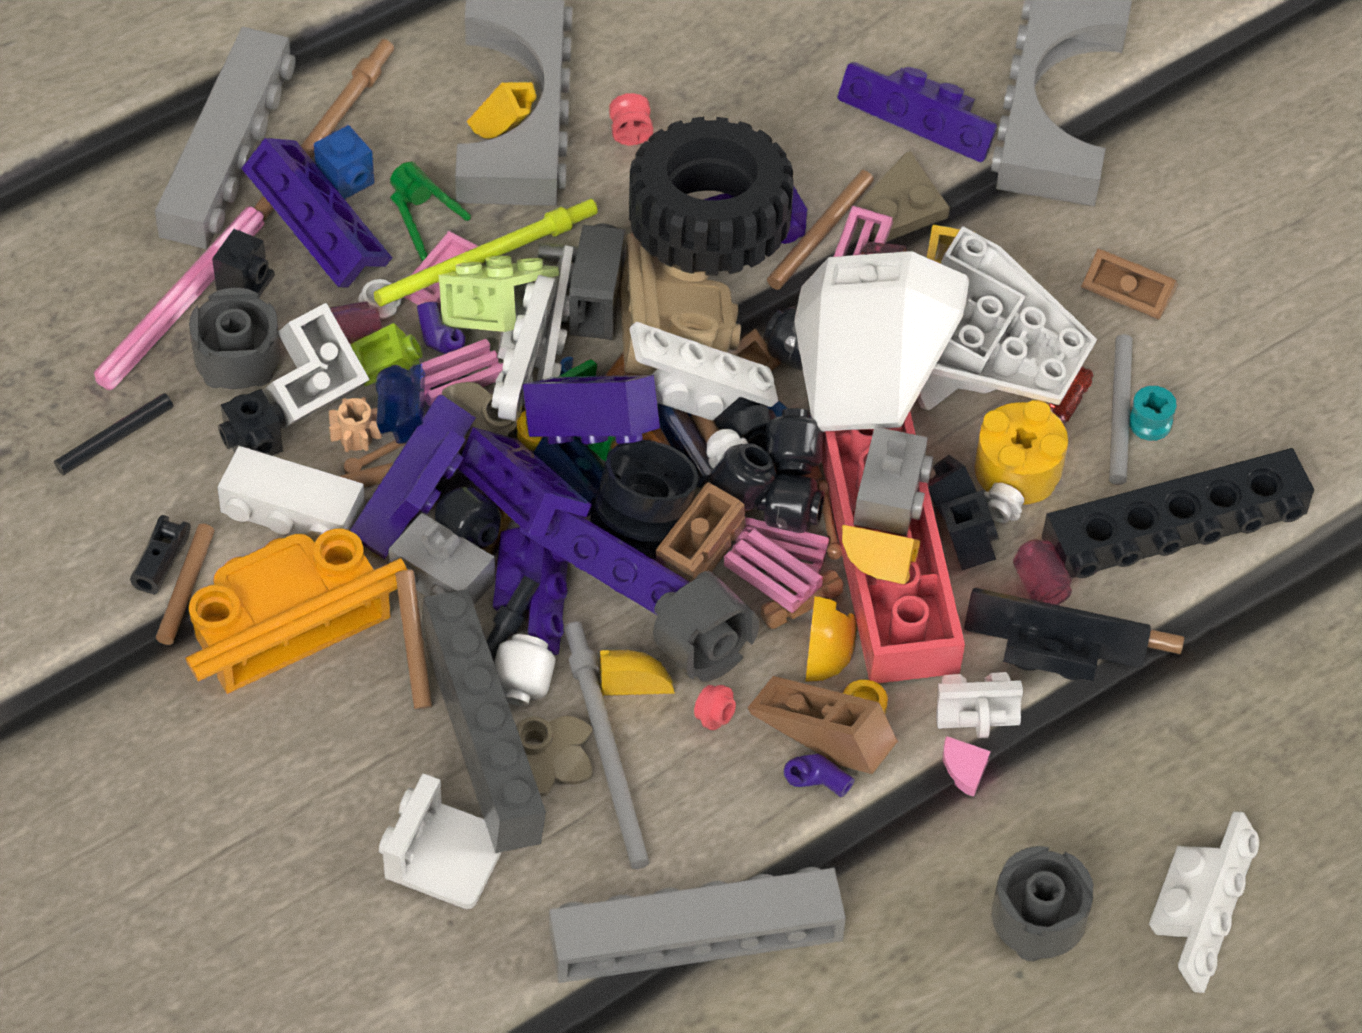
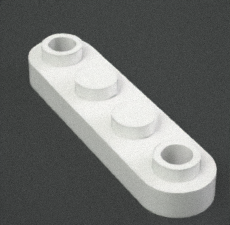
[492,275,557,421]

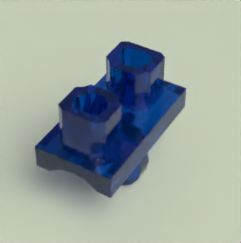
[375,364,425,444]

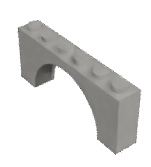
[455,0,572,206]
[991,0,1132,206]

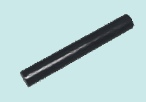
[54,393,174,476]

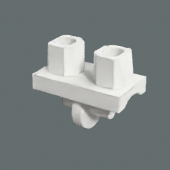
[936,672,1023,738]

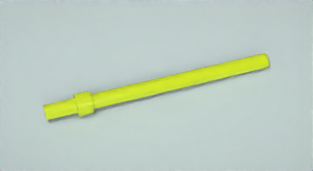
[373,199,598,307]

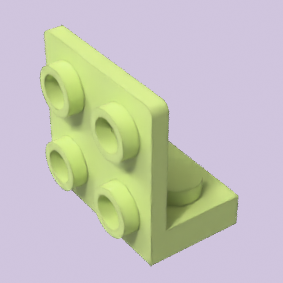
[439,256,559,332]

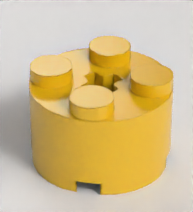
[974,400,1068,505]

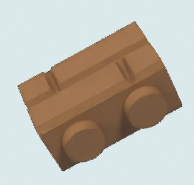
[656,483,746,582]

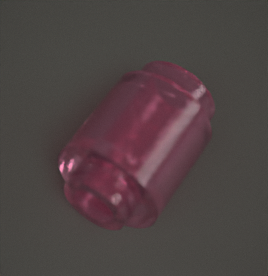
[329,301,382,344]
[1013,539,1072,605]

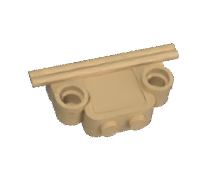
[619,233,741,375]

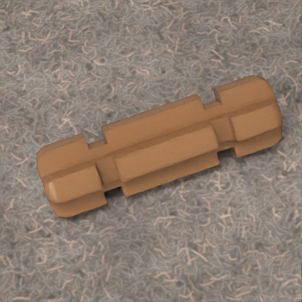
[760,570,843,629]

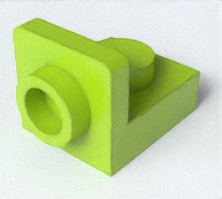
[350,323,423,387]

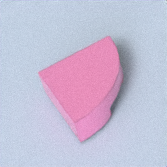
[943,736,990,797]

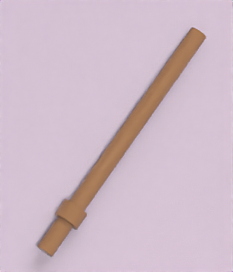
[254,39,394,221]

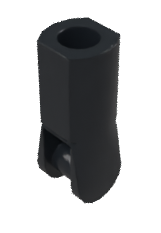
[130,515,191,595]

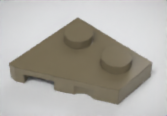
[856,151,950,244]

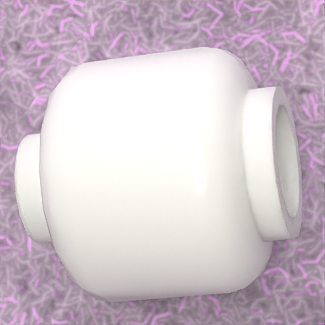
[494,634,556,706]

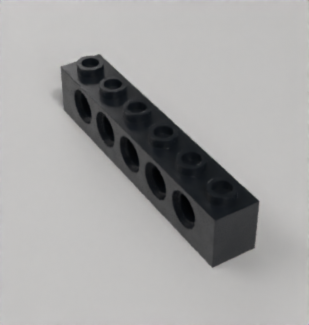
[1041,448,1315,581]

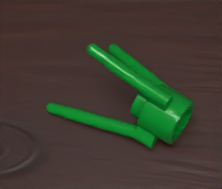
[390,161,471,261]

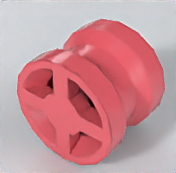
[609,93,653,146]

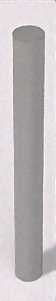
[1109,334,1133,485]

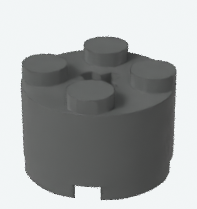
[189,288,281,389]
[653,571,759,682]
[992,846,1094,961]

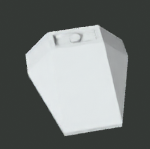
[931,226,1097,405]
[794,251,969,431]

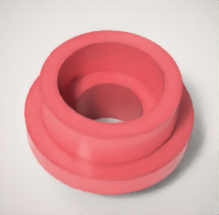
[694,685,736,730]

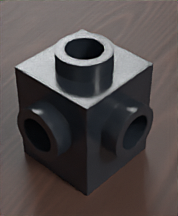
[218,389,286,456]

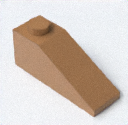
[748,676,898,774]

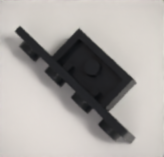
[964,588,1151,681]

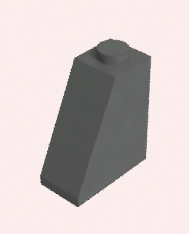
[569,223,625,340]

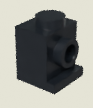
[212,228,275,298]
[940,490,999,571]

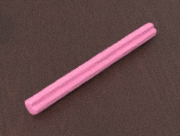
[94,206,265,390]

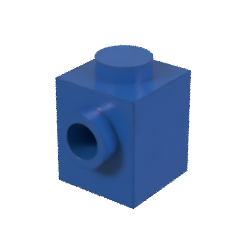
[314,125,374,199]

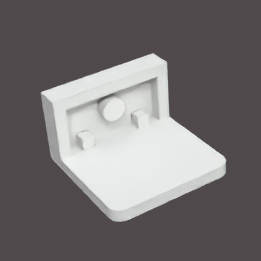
[379,774,502,909]

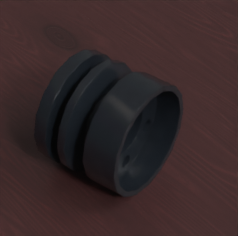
[590,440,698,559]

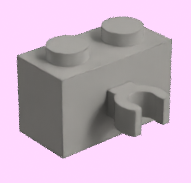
[854,427,933,536]
[389,512,495,605]

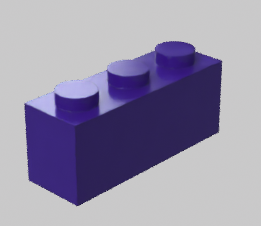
[523,375,660,444]

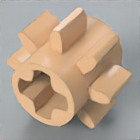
[329,397,382,452]

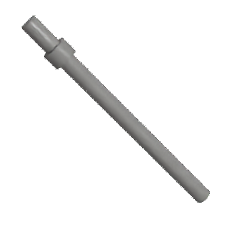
[565,621,649,869]

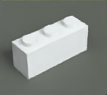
[217,446,365,542]

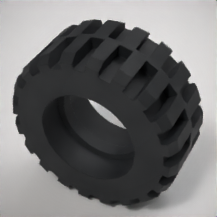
[629,117,794,276]

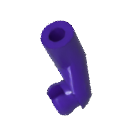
[416,302,465,354]
[783,754,855,798]

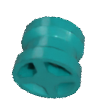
[1129,386,1177,441]

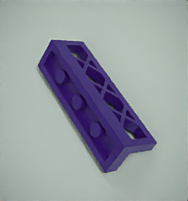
[241,138,392,288]
[458,427,591,538]

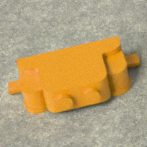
[185,529,408,694]

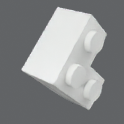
[263,303,370,429]

